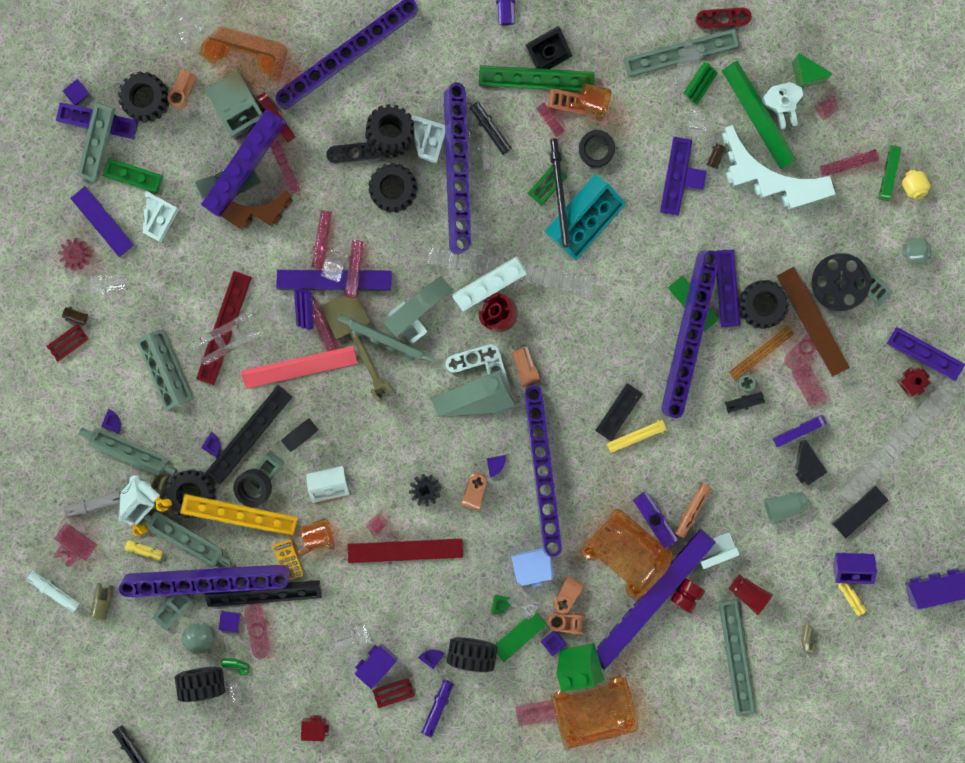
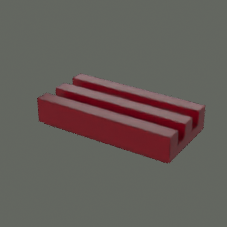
[46,324,89,362]
[372,678,415,708]

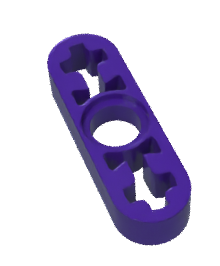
[772,414,827,447]

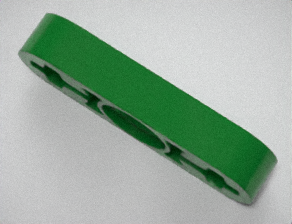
[878,145,901,201]

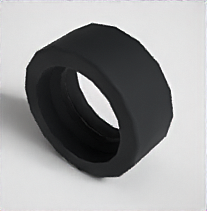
[579,130,615,167]
[281,418,319,452]
[233,469,272,507]

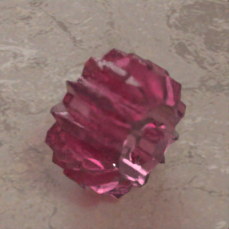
[58,238,92,271]

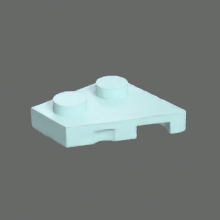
[411,115,445,163]
[143,191,179,242]

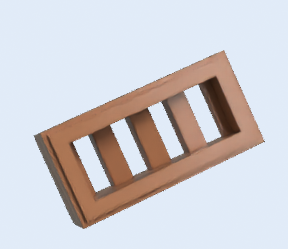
[548,89,588,115]

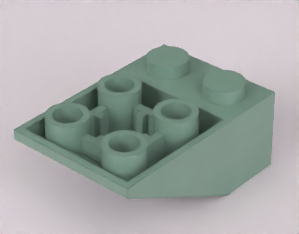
[206,71,263,139]

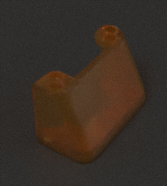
[199,26,288,83]
[579,509,673,601]
[551,676,639,748]

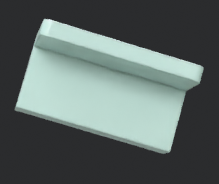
[306,466,350,503]
[700,533,739,569]

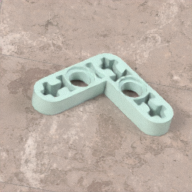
[446,344,510,390]

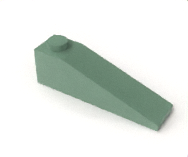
[431,370,516,416]

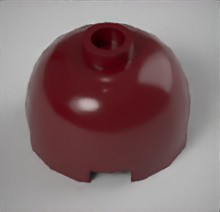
[479,293,518,332]

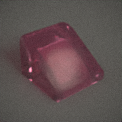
[815,96,838,121]
[366,513,389,536]

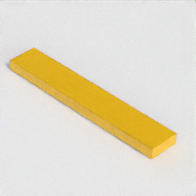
[180,494,298,536]

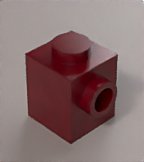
[301,715,330,742]

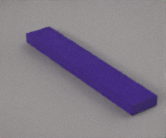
[276,270,392,291]

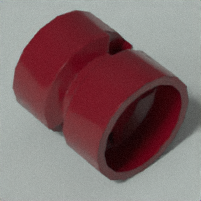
[670,578,706,614]

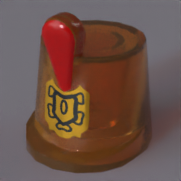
[569,83,611,121]
[298,518,334,556]

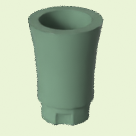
[764,492,808,525]

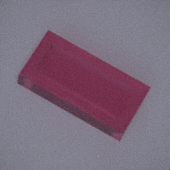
[791,364,826,406]
[515,699,556,726]

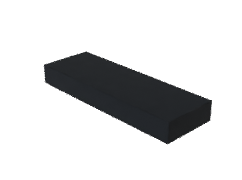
[595,383,643,441]
[832,486,889,539]

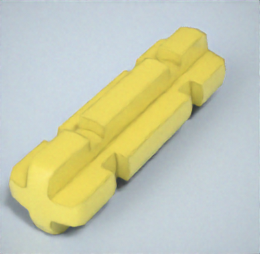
[125,540,163,561]
[839,583,866,616]

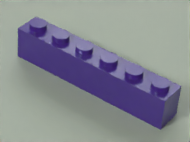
[201,109,287,217]

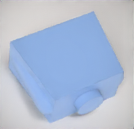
[511,547,554,587]

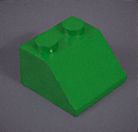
[556,643,605,692]

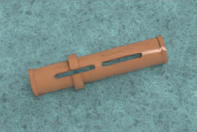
[674,482,712,539]

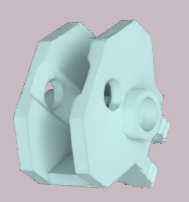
[761,82,803,129]

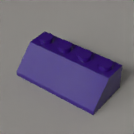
[905,568,965,610]

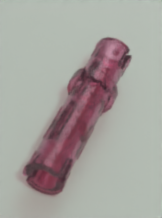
[819,149,879,177]
[311,210,333,269]
[345,240,364,299]
[312,296,339,352]

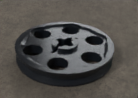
[811,253,871,311]

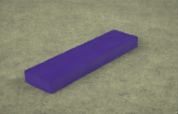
[660,137,692,216]
[70,186,134,257]
[715,249,740,327]
[887,327,965,382]

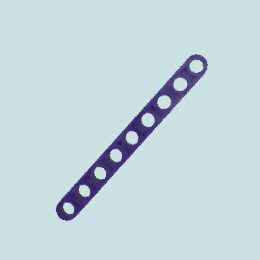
[275,0,418,109]
[444,82,471,255]
[661,250,720,418]
[524,386,562,557]
[596,529,716,670]
[118,565,290,597]

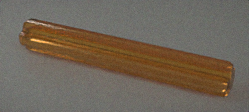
[729,326,794,380]

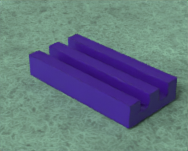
[294,288,314,330]

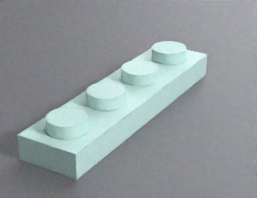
[452,256,527,311]

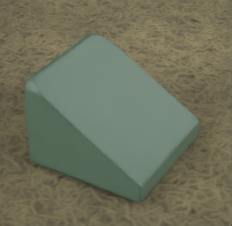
[195,175,216,200]

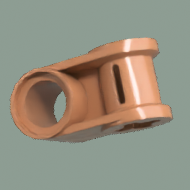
[461,472,486,511]
[553,576,584,614]
[547,612,585,635]

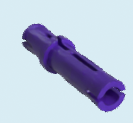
[421,679,454,737]

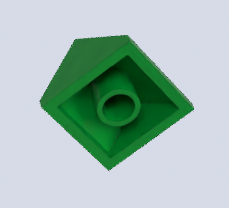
[792,53,833,88]

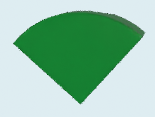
[491,595,513,614]

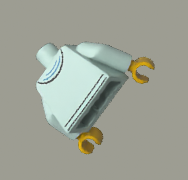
[119,475,172,536]

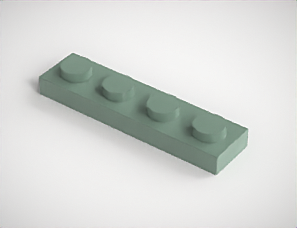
[77,102,116,182]

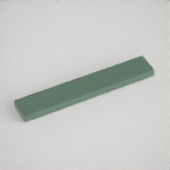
[623,29,740,78]
[718,599,755,716]

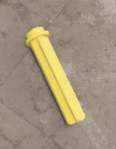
[607,419,667,453]

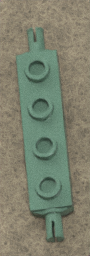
[337,313,435,363]
[79,427,177,476]
[144,511,232,568]

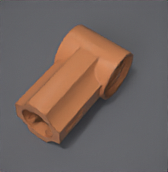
[167,70,197,110]
[512,347,541,388]

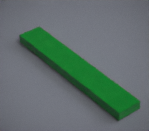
[722,60,797,170]
[479,65,595,92]

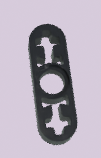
[326,142,380,164]

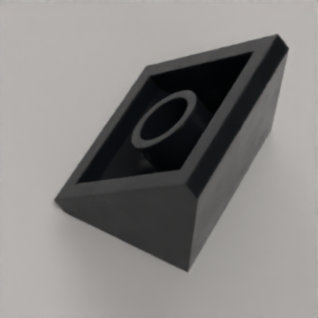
[525,26,572,69]

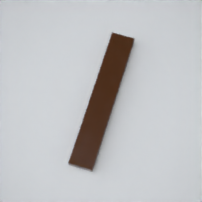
[776,267,850,377]

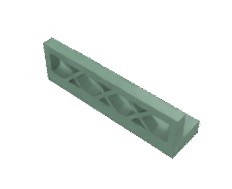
[136,329,193,411]

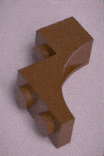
[221,190,293,230]

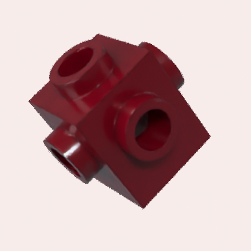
[897,367,931,397]

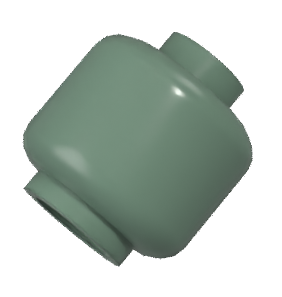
[903,238,931,264]

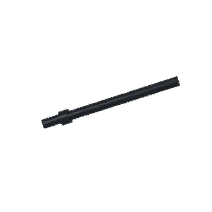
[550,138,570,248]

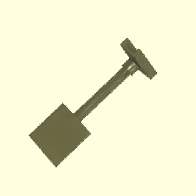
[320,290,395,402]

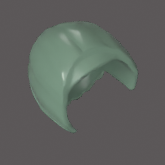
[182,623,213,654]

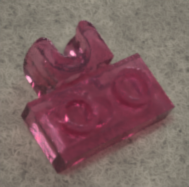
[54,523,98,567]

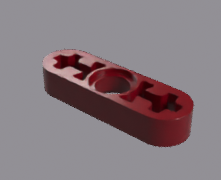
[695,7,752,29]
[257,92,296,143]

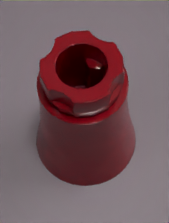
[728,574,773,615]

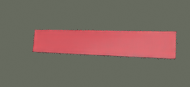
[241,346,358,388]

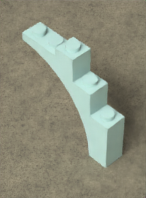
[722,125,835,210]

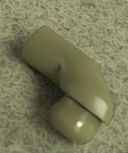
[801,625,816,654]

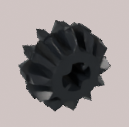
[409,474,441,507]

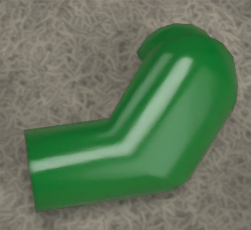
[221,658,250,675]

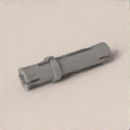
[63,491,121,518]

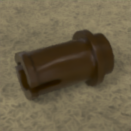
[706,143,726,169]
[62,306,88,326]

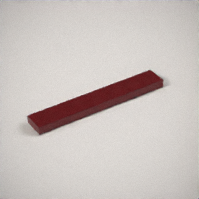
[196,271,252,385]
[347,538,463,563]

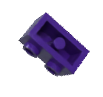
[833,553,877,584]
[354,643,398,690]

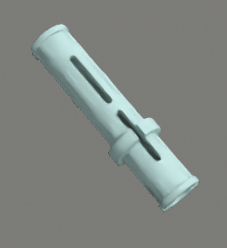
[26,570,80,613]

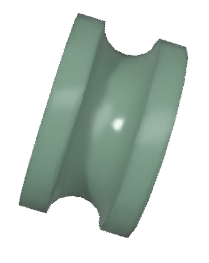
[737,374,756,392]

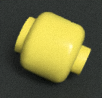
[902,169,931,200]

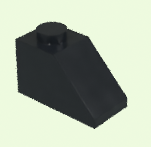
[795,440,828,485]

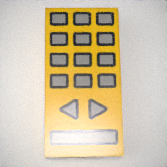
[273,539,303,580]

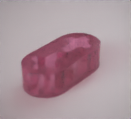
[536,102,564,137]

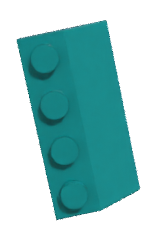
[544,174,626,261]

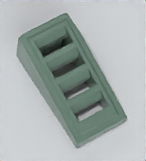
[855,266,893,306]
[245,451,285,494]

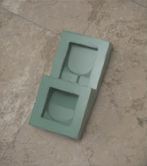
[152,594,193,630]

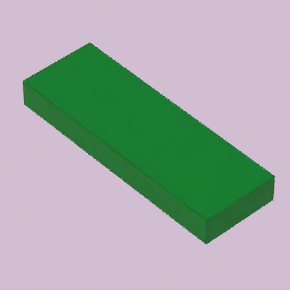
[102,158,163,194]
[668,275,719,332]
[495,610,547,662]

